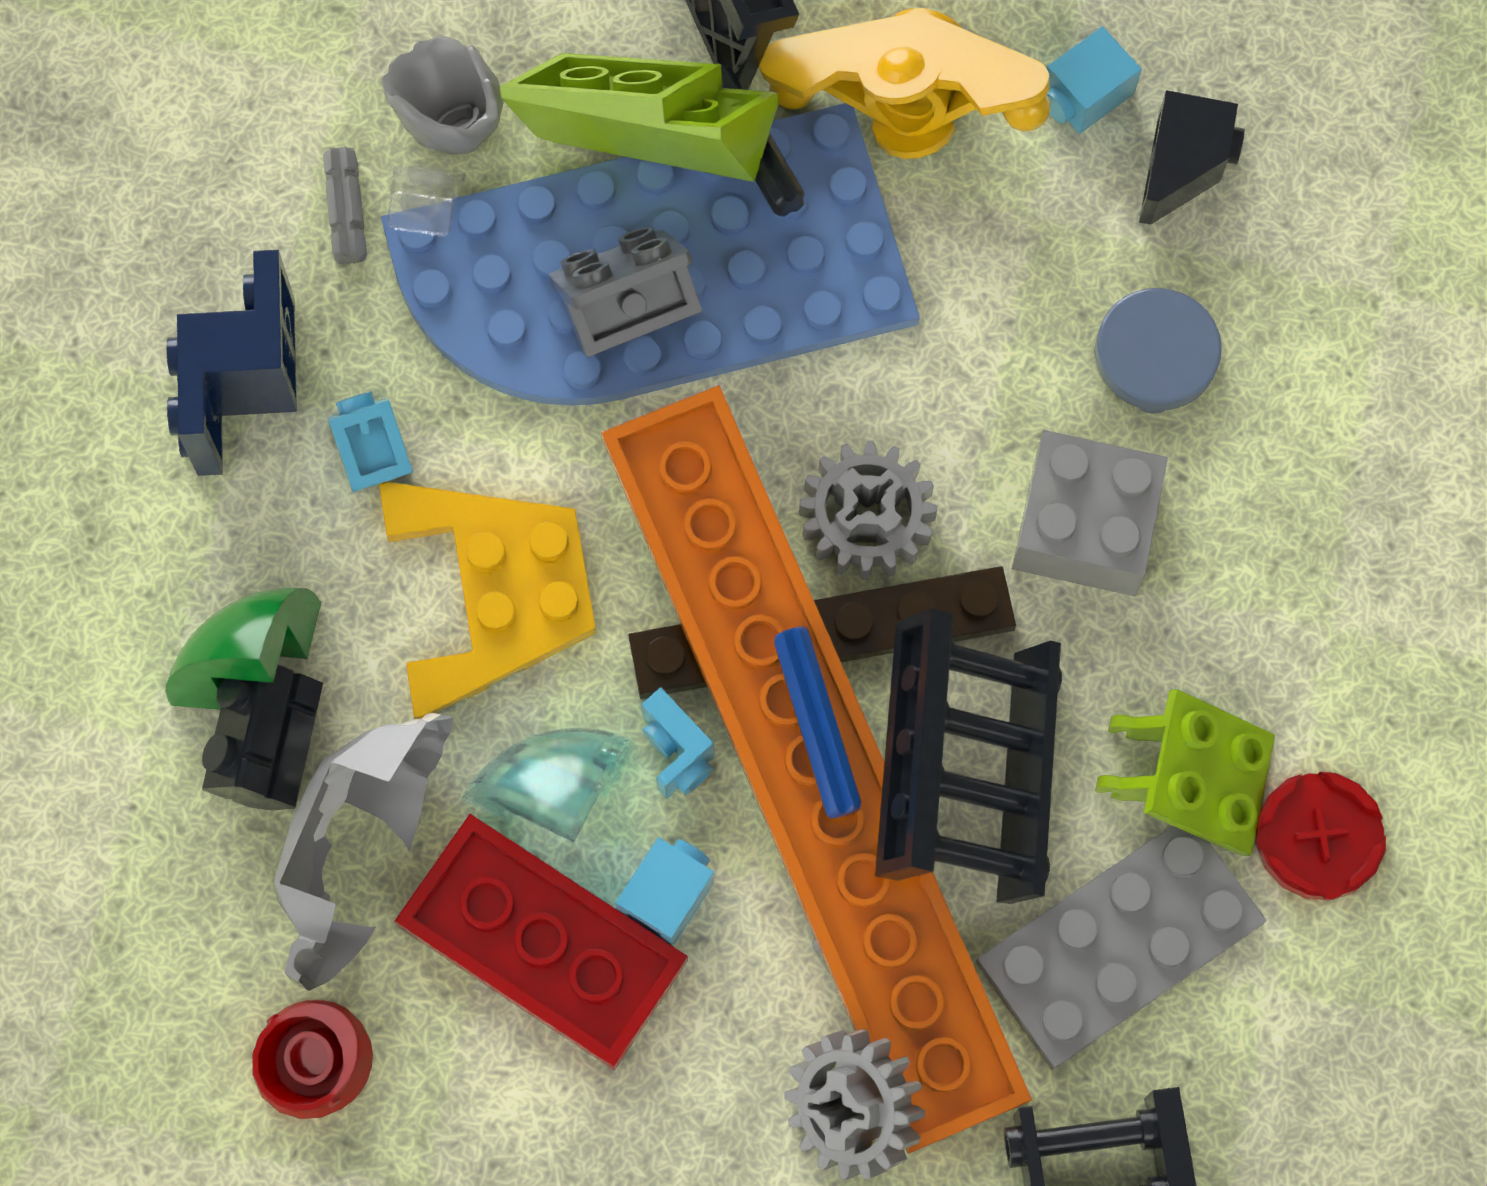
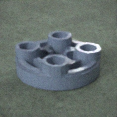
[1094,288,1222,414]

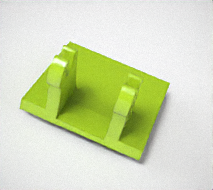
[1095,689,1275,856]

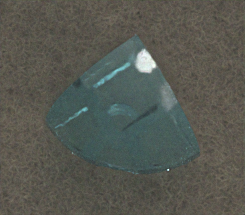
[461,727,635,842]

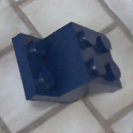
[166,249,297,476]

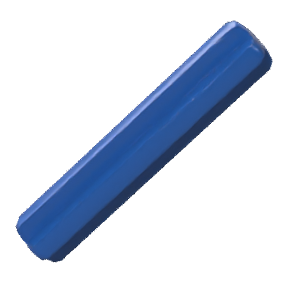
[774,627,861,818]

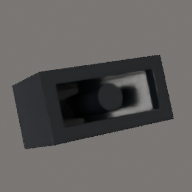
[1139,90,1245,225]

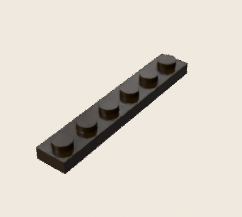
[628,566,1016,699]

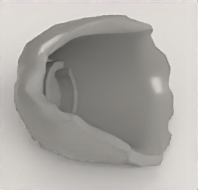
[382,35,504,155]

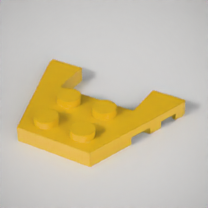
[379,482,596,719]

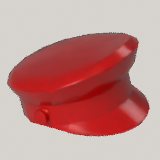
[252,1000,373,1119]

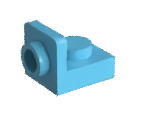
[327,391,413,492]
[642,687,715,799]

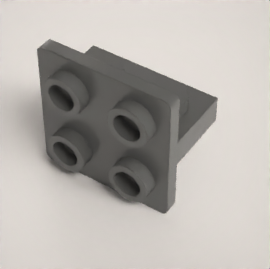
[549,227,702,357]

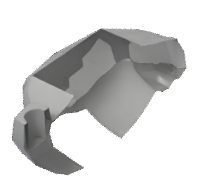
[273,713,454,991]

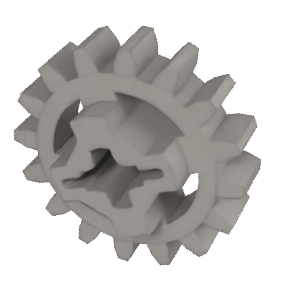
[799,441,937,580]
[784,1029,925,1180]

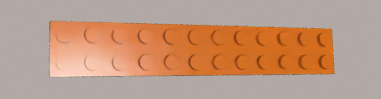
[601,385,1032,1154]

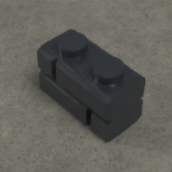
[202,664,323,810]

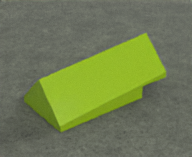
[500,53,778,182]

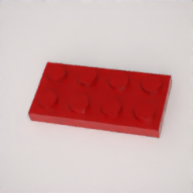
[394,814,688,1071]

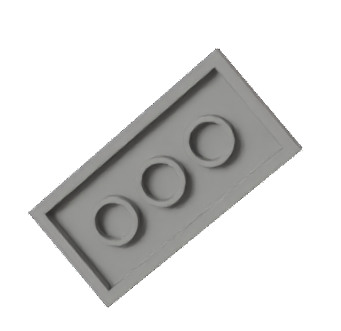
[975,826,1267,1071]

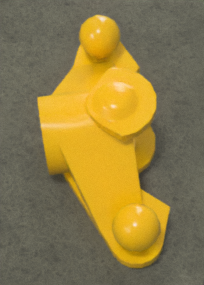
[759,8,1051,159]

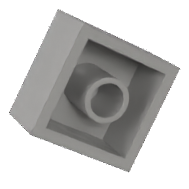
[1011,430,1168,596]

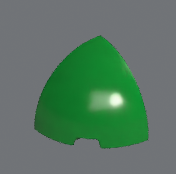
[165,588,321,710]

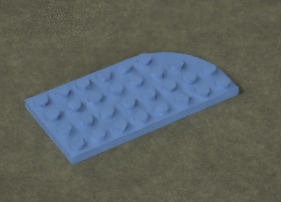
[381,103,920,406]

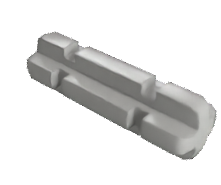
[323,146,367,264]

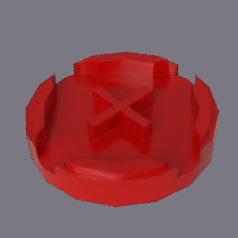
[1255,772,1386,901]

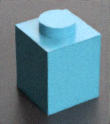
[1046,26,1142,134]
[615,837,714,947]

